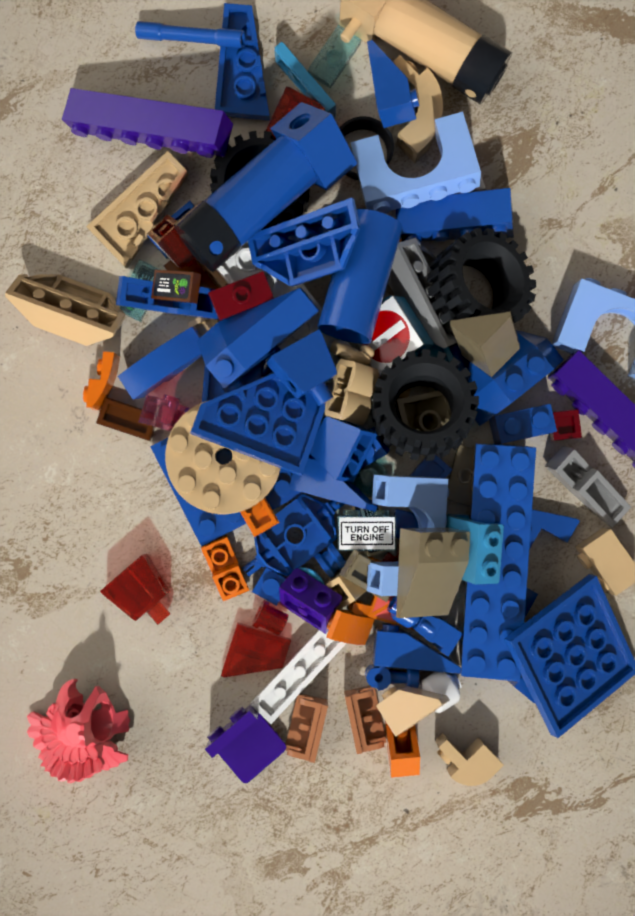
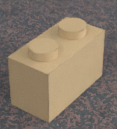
[575,528,635,596]

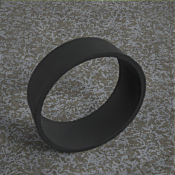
[339,116,394,180]

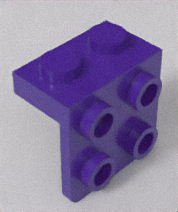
[205,705,286,783]

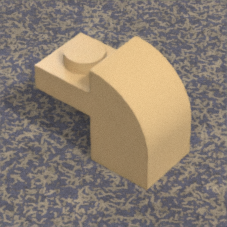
[435,733,504,786]

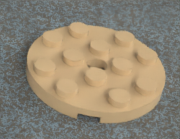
[165,401,281,515]

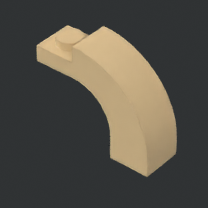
[393,55,443,163]

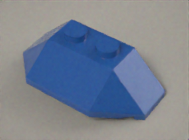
[248,197,361,287]
[468,330,564,426]

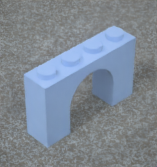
[350,112,481,214]
[551,278,635,379]
[367,475,449,596]

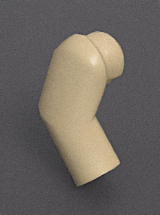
[330,339,375,365]

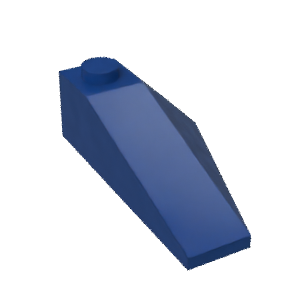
[197,288,320,389]

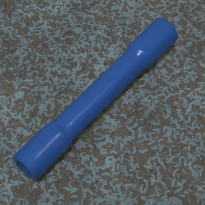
[135,21,246,48]

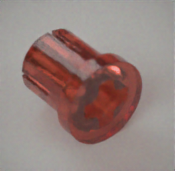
[252,600,289,635]

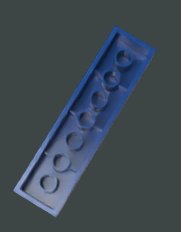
[461,443,536,682]

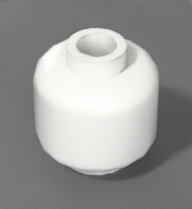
[419,671,462,713]

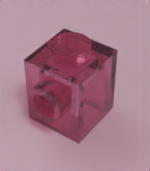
[139,394,189,432]

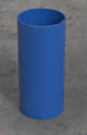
[317,209,403,344]

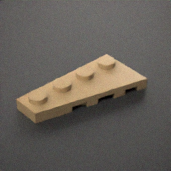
[86,151,188,269]

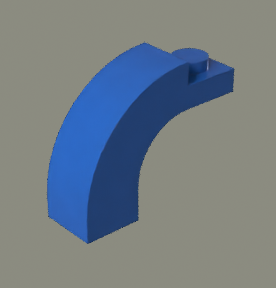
[116,276,217,319]

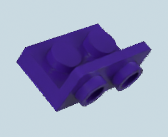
[279,568,342,634]

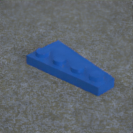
[215,3,270,121]

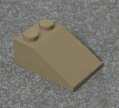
[396,528,470,618]

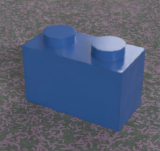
[489,404,557,444]

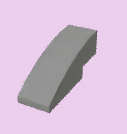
[545,446,631,528]

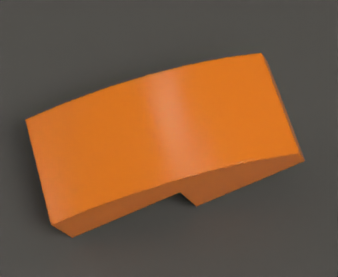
[83,351,120,410]
[201,535,249,601]
[326,609,375,645]

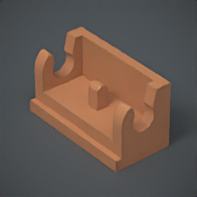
[344,686,386,754]
[286,693,328,763]

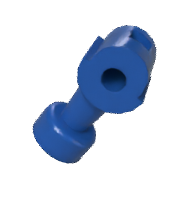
[365,664,419,691]

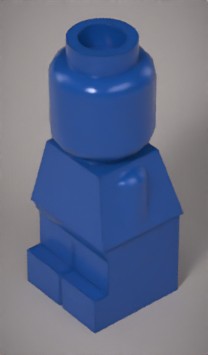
[387,596,463,657]

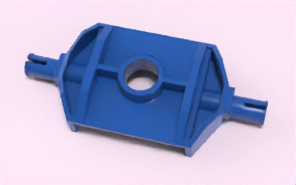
[242,494,345,577]

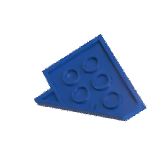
[190,373,325,476]

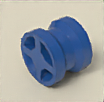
[314,543,346,579]

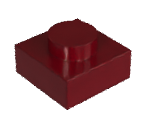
[550,409,582,441]

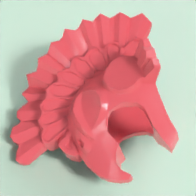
[27,679,130,783]

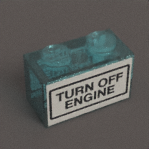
[337,510,396,551]

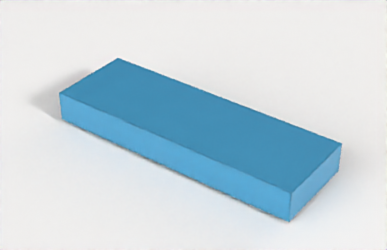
[274,42,336,117]

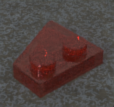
[221,622,291,678]

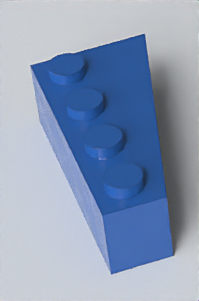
[396,188,514,242]

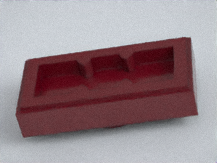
[208,271,274,321]

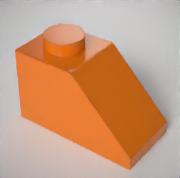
[385,721,420,778]

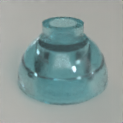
[352,460,388,497]

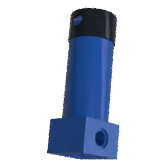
[174,102,358,272]

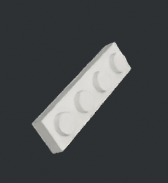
[250,630,346,724]

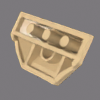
[5,274,125,346]

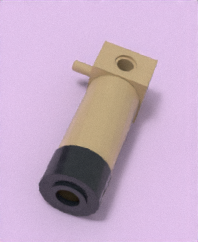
[339,0,512,105]

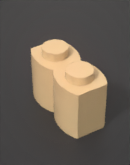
[325,359,379,425]

